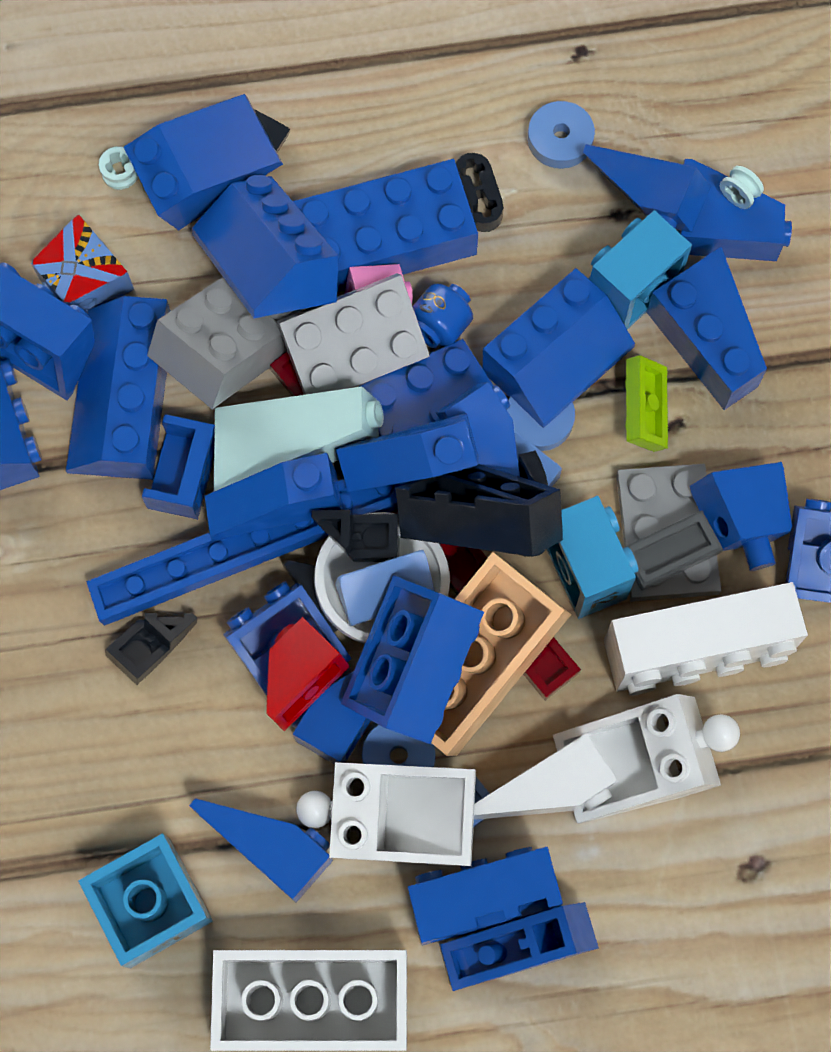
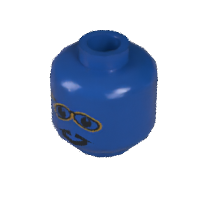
[412,284,473,348]

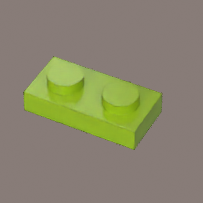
[625,355,668,452]

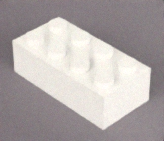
[604,582,808,695]
[210,950,407,1051]

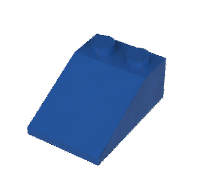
[123,94,283,231]

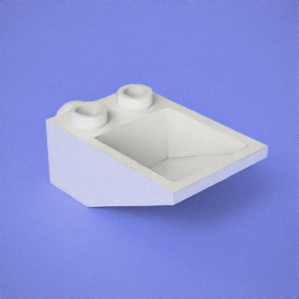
[553,694,740,823]
[296,762,476,866]

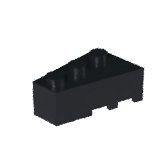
[396,464,563,557]

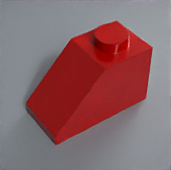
[266,617,350,731]

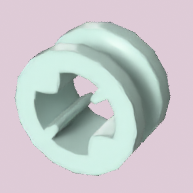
[98,146,138,190]
[719,166,764,209]

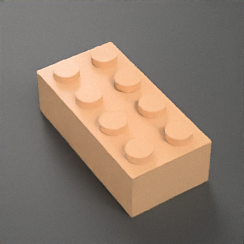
[431,552,572,756]

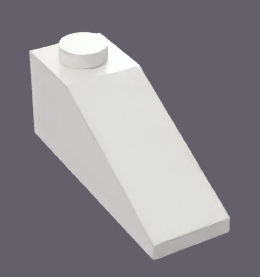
[474,733,618,820]

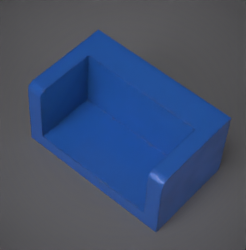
[142,415,215,520]

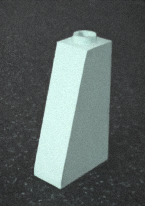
[214,386,384,491]

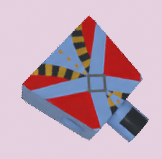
[31,215,134,314]

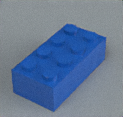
[293,159,478,292]

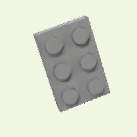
[276,273,430,395]
[616,464,721,602]

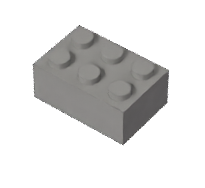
[147,277,302,409]

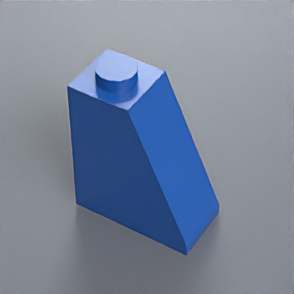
[677,159,792,261]

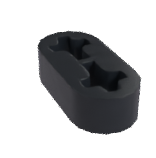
[456,153,504,232]

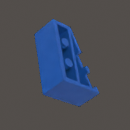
[647,246,767,410]
[408,846,563,946]

